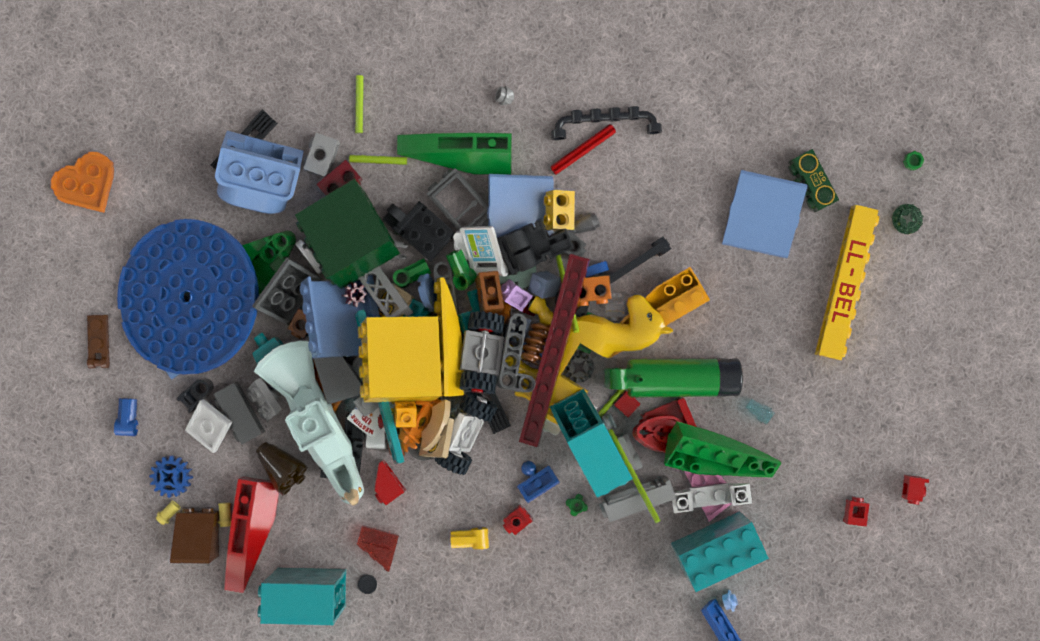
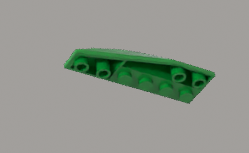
[397,133,512,175]
[664,421,782,478]

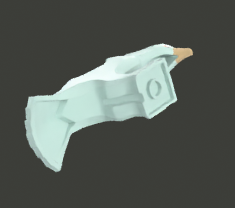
[254,340,364,506]

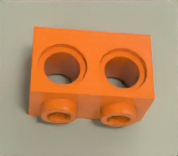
[577,276,612,307]

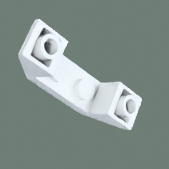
[672,483,752,513]

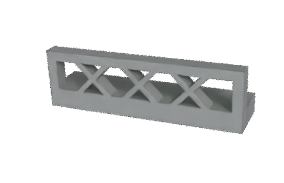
[359,266,413,317]

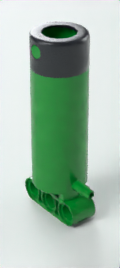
[604,358,743,398]

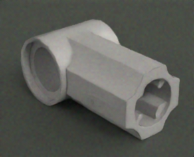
[617,433,643,471]

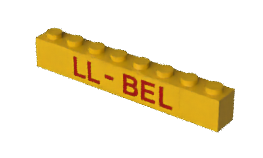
[815,205,879,360]

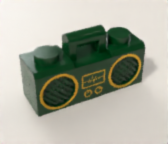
[788,149,839,212]

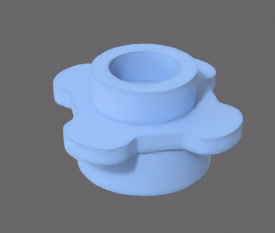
[722,590,738,612]

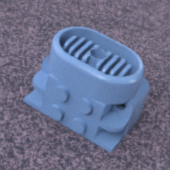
[215,131,304,214]

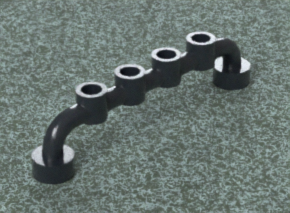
[551,106,662,141]

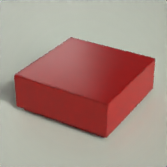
[614,391,641,418]

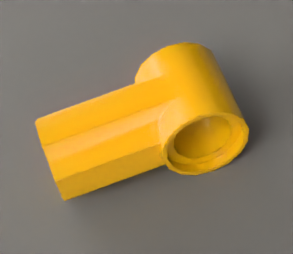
[450,527,489,549]

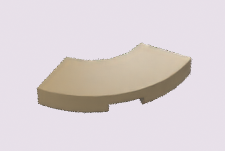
[421,400,451,451]

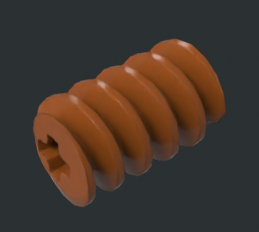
[521,323,550,366]

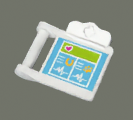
[453,226,508,277]

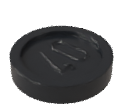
[358,575,377,594]

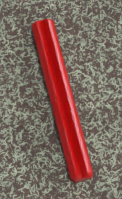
[550,124,616,175]

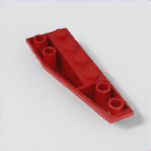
[224,476,279,593]

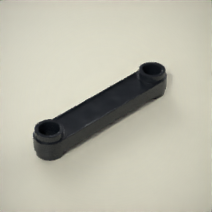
[595,236,672,296]

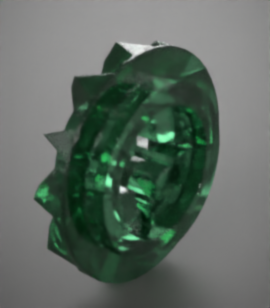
[892,204,924,234]

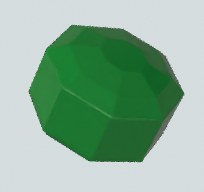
[903,151,924,171]

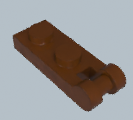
[87,315,110,369]

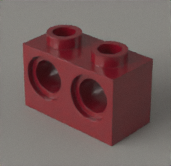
[316,160,363,196]

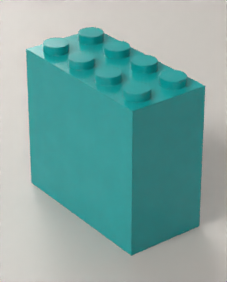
[550,389,633,498]
[671,511,769,592]
[257,567,346,626]

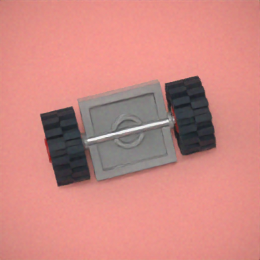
[459,311,505,394]

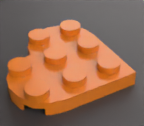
[51,152,114,213]

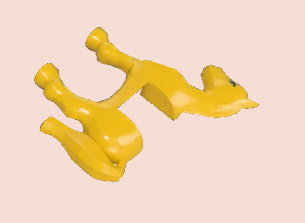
[505,295,673,425]

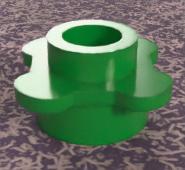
[566,494,588,516]

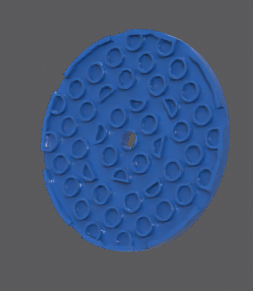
[117,219,259,375]

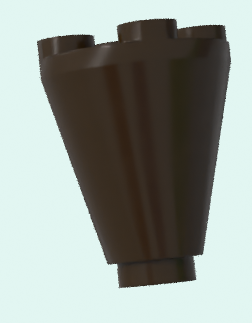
[256,442,308,496]

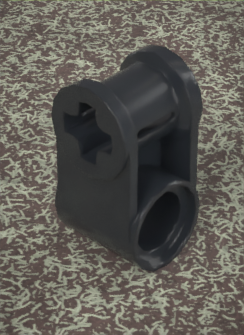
[176,378,214,413]

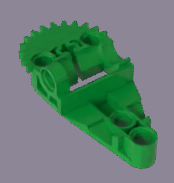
[242,230,296,296]

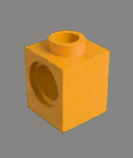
[394,401,417,427]

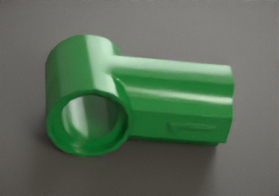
[446,249,477,290]
[393,258,431,288]

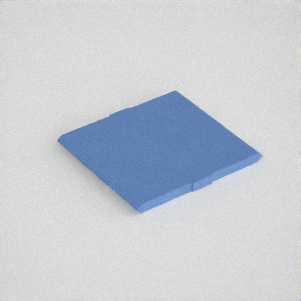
[722,170,807,258]
[487,174,554,251]

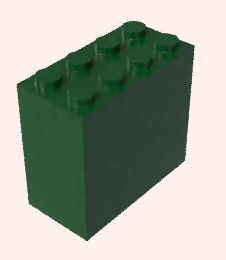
[295,179,401,289]

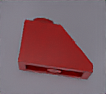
[375,459,406,505]

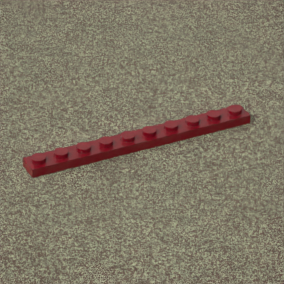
[519,254,590,447]

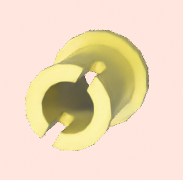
[156,500,181,525]
[218,502,232,527]

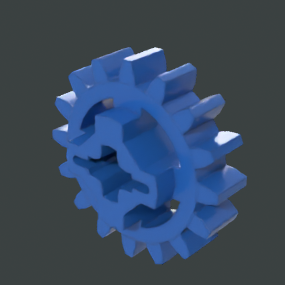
[149,455,193,498]

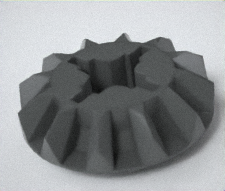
[564,352,594,383]

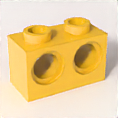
[543,190,575,231]

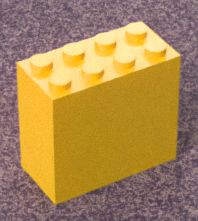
[358,317,442,402]

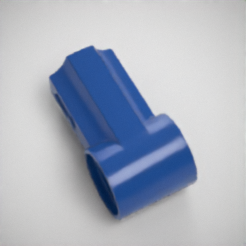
[114,398,138,437]

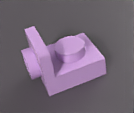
[501,279,533,312]

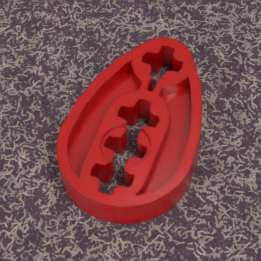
[632,416,682,453]

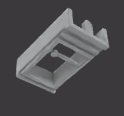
[599,476,676,522]

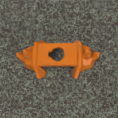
[399,396,442,453]

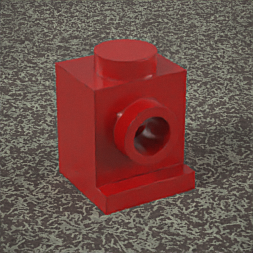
[902,475,929,505]
[843,496,870,527]
[502,504,533,535]

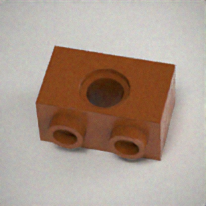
[475,271,504,315]

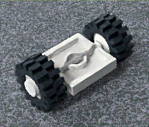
[435,392,498,475]

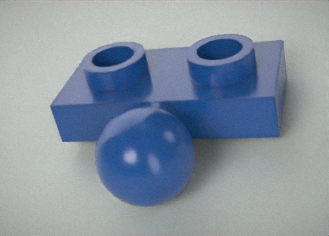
[517,461,560,503]

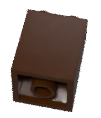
[170,507,219,564]

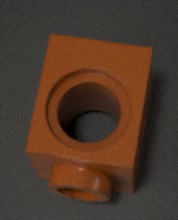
[287,308,309,339]

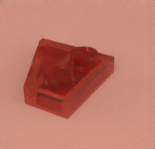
[357,525,400,572]

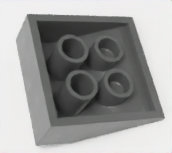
[252,258,322,325]

